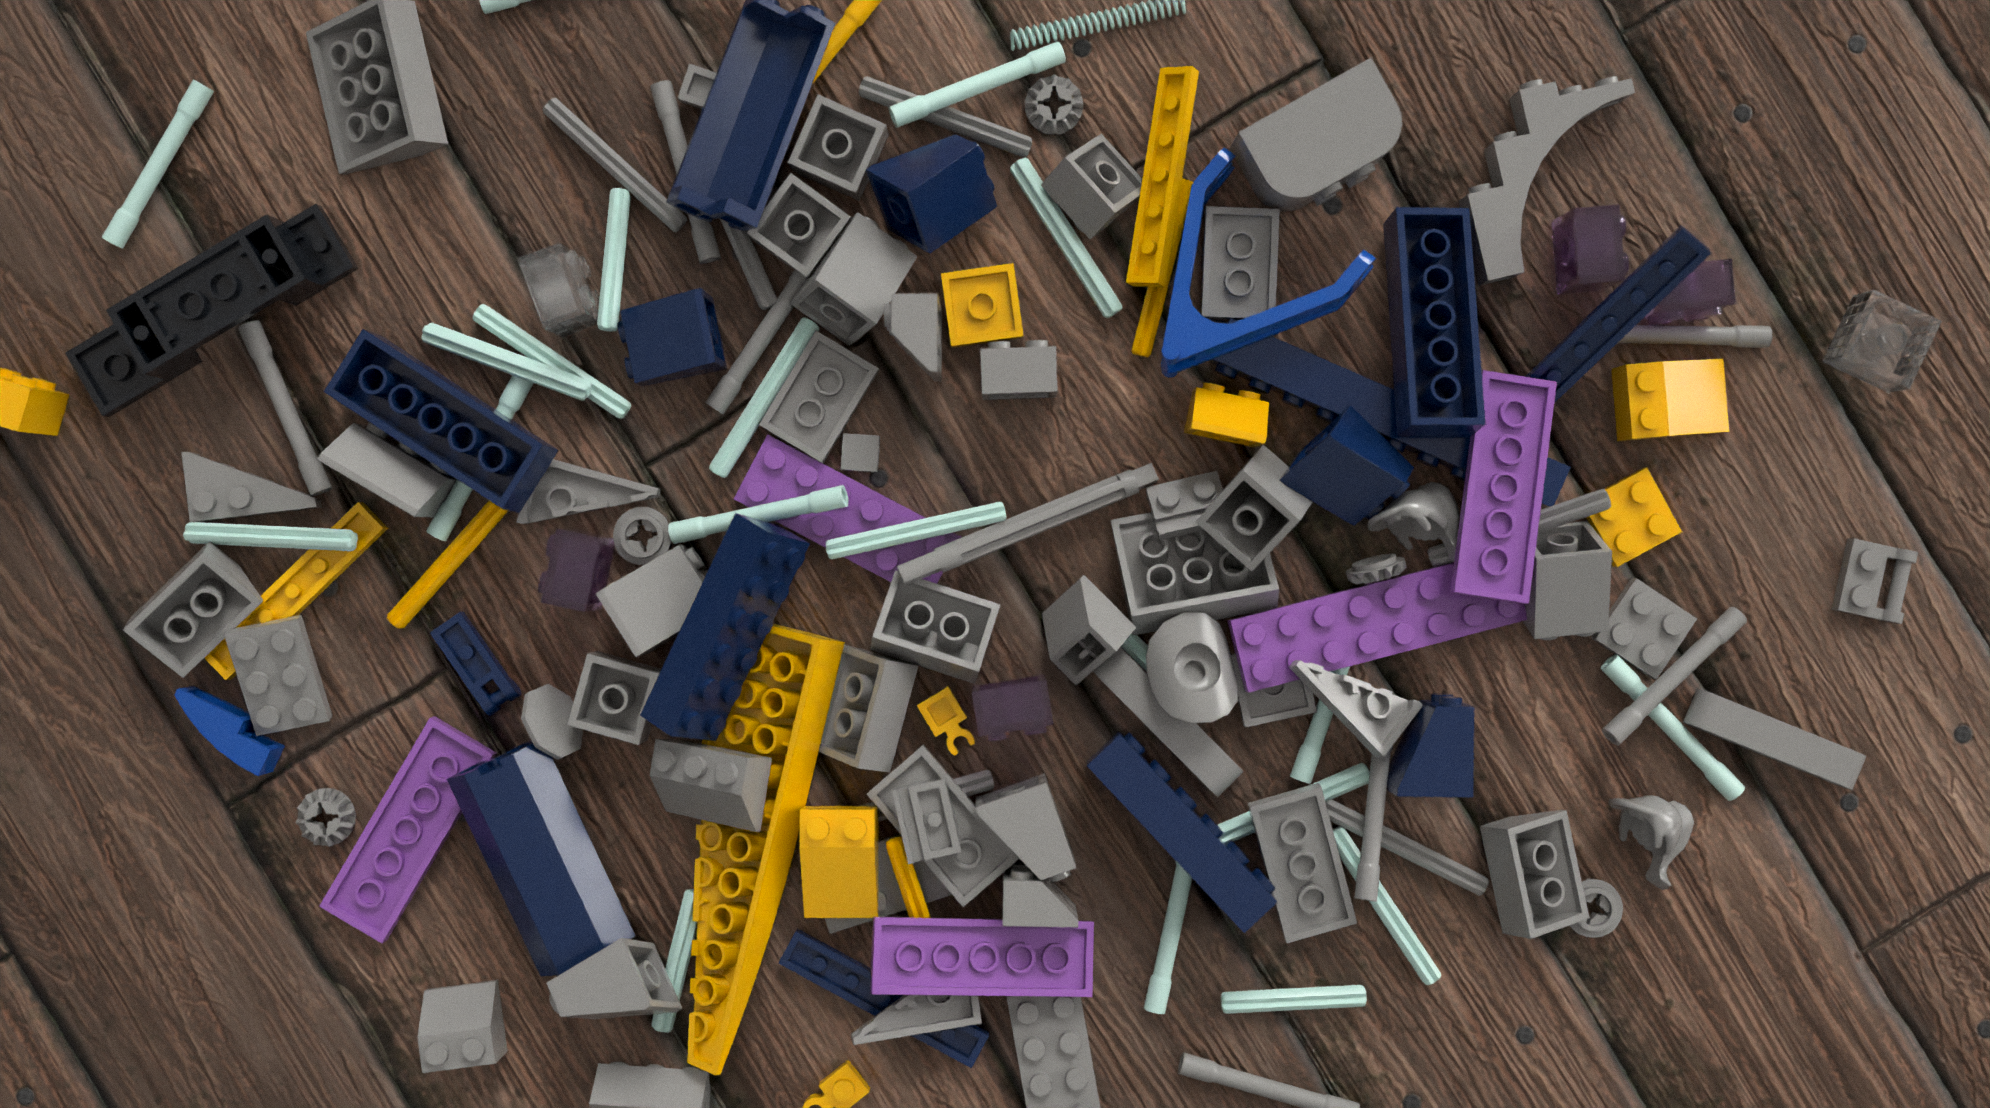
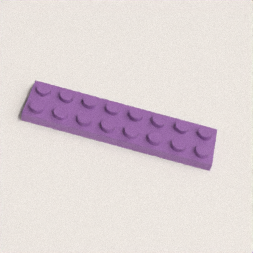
[1227,562,1527,693]

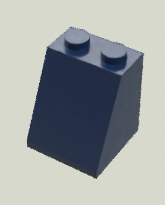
[866,134,997,254]
[617,288,727,386]
[1280,405,1414,526]
[1387,693,1474,798]

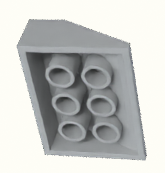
[306,0,448,175]
[1111,512,1279,635]

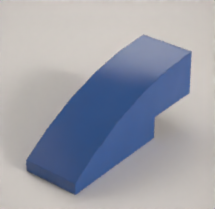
[174,686,285,776]

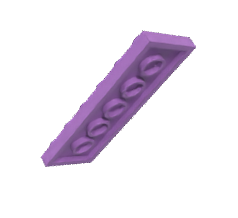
[1450,370,1557,604]
[734,434,962,584]
[319,716,497,943]
[870,917,1094,997]

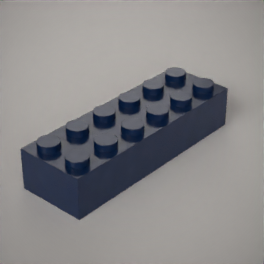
[1383,207,1486,437]
[324,329,559,513]
[640,513,810,741]
[1087,731,1277,933]

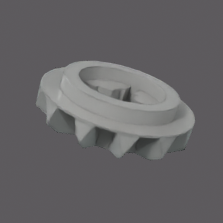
[1025,74,1083,135]
[613,507,671,565]
[1346,553,1407,584]
[295,788,356,847]
[1569,878,1623,938]

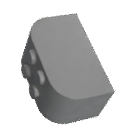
[1230,58,1402,211]

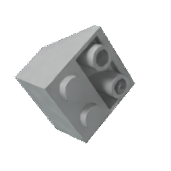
[1042,575,1137,685]

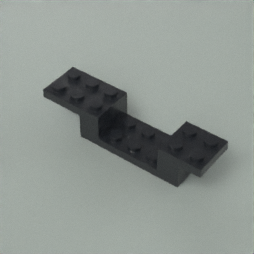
[65,204,358,417]

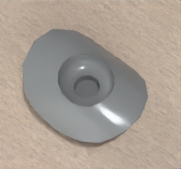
[1146,612,1238,724]

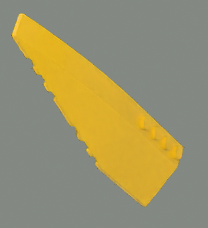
[687,624,845,1076]

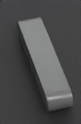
[1093,647,1244,797]
[1683,688,1867,791]

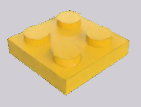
[941,263,1024,348]
[1586,468,1682,567]

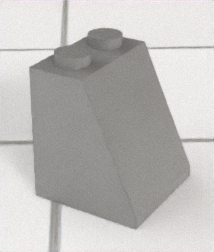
[790,212,917,346]
[1196,445,1313,571]
[1523,521,1612,640]
[595,545,705,657]
[975,773,1076,882]
[547,938,682,1019]

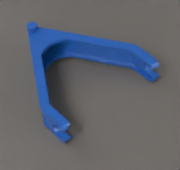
[1161,147,1376,378]

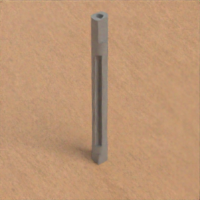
[897,463,1159,586]

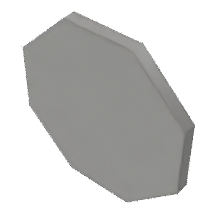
[521,684,583,760]

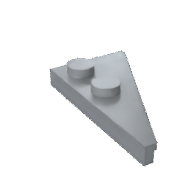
[181,452,322,522]
[516,459,661,524]
[1289,660,1423,758]
[851,995,982,1045]

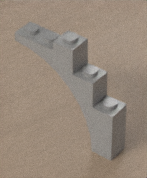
[1458,76,1635,286]

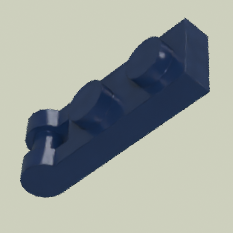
[430,612,522,716]

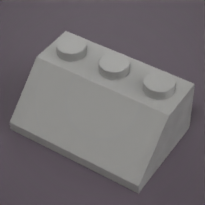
[884,294,942,381]
[317,422,457,518]
[123,542,263,678]
[870,570,1001,684]
[819,644,918,772]
[650,739,772,832]
[1480,810,1589,939]
[589,1062,710,1108]

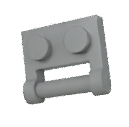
[1831,538,1918,624]

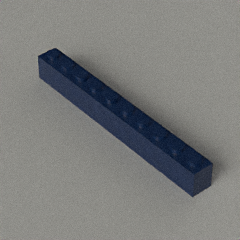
[1209,318,1571,509]

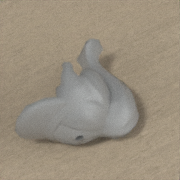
[1368,482,1460,562]
[1608,795,1694,890]

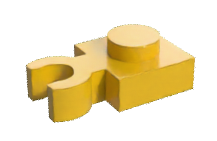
[917,686,975,756]
[803,1060,870,1108]

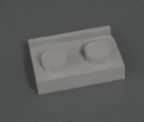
[1146,471,1223,540]
[892,777,962,864]

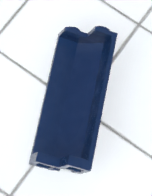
[666,0,836,231]
[447,741,636,977]

